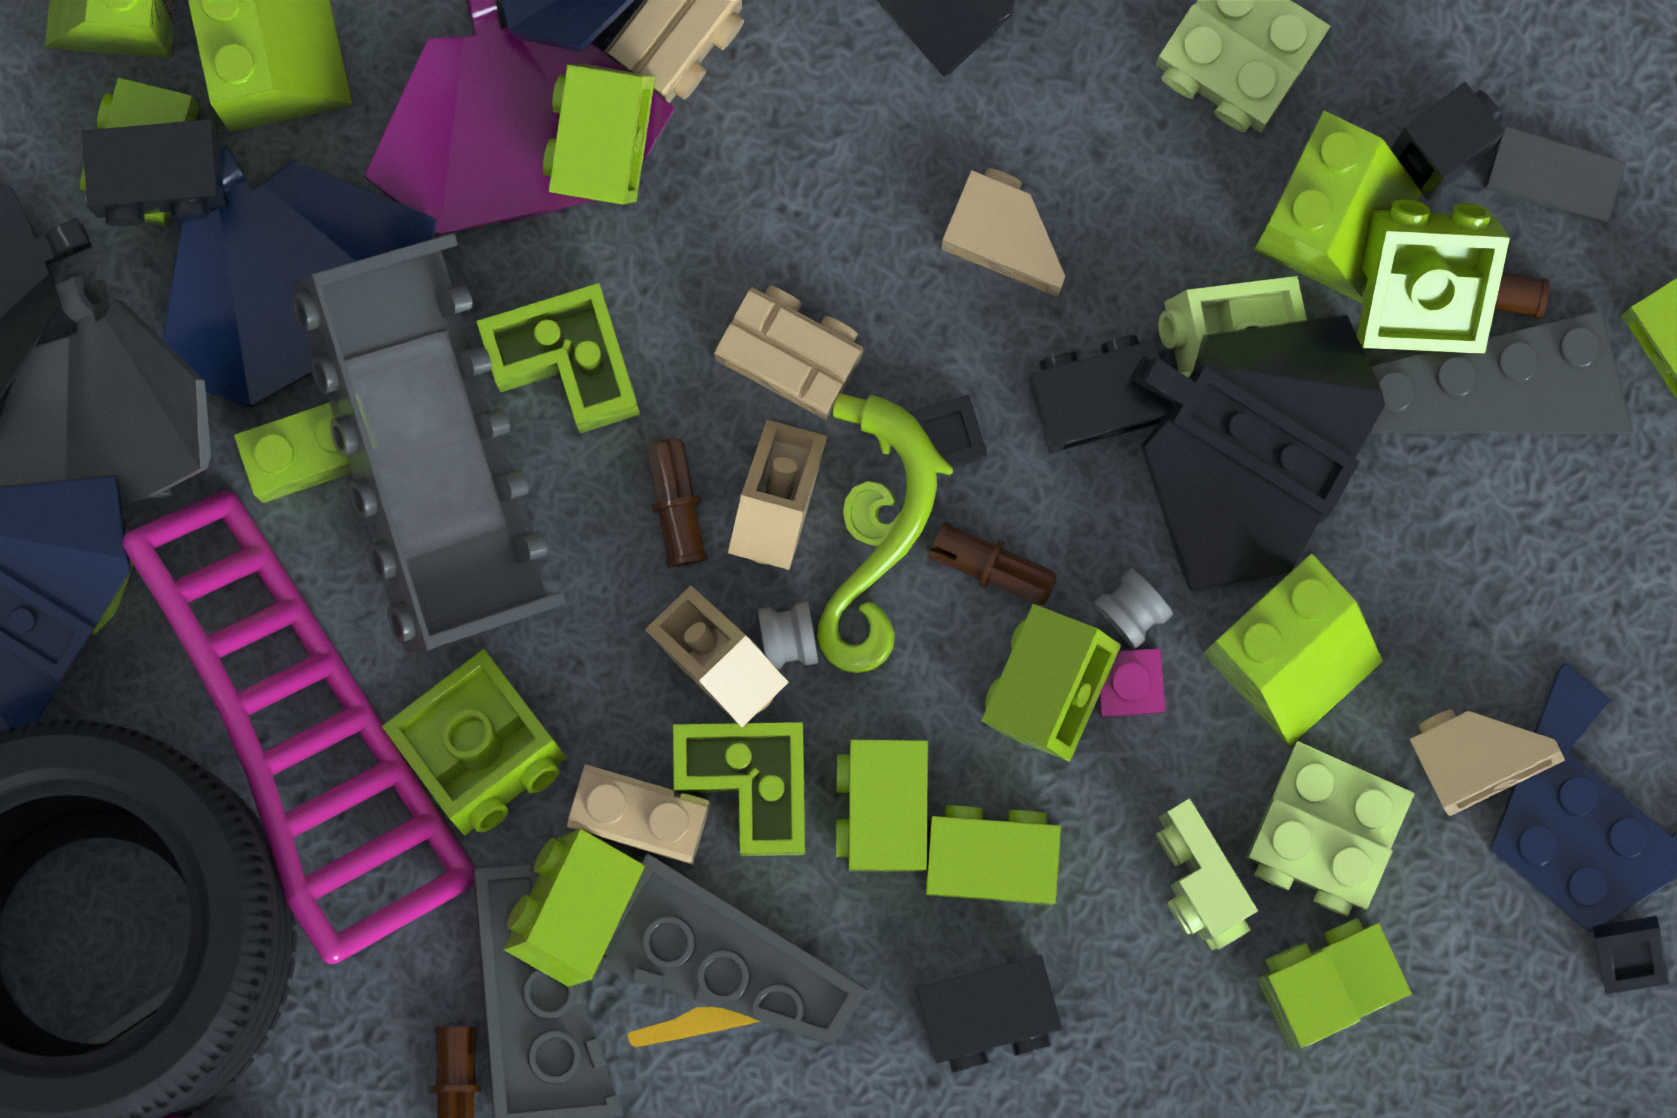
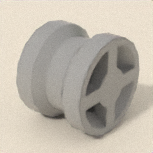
[1093,568,1173,649]
[758,601,818,670]

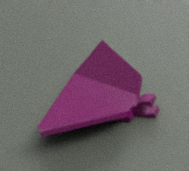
[364,0,676,235]

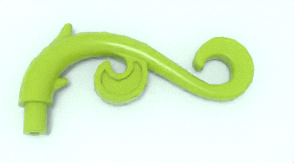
[817,393,953,673]

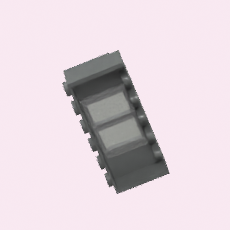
[291,233,567,652]

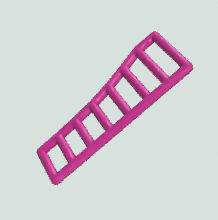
[122,489,475,964]

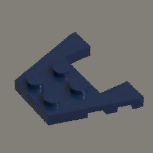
[1489,663,1677,932]

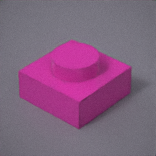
[1099,648,1165,718]

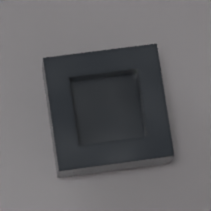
[909,395,987,468]
[1593,916,1670,995]

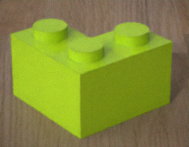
[476,283,640,433]
[673,722,805,856]
[1256,917,1412,1049]

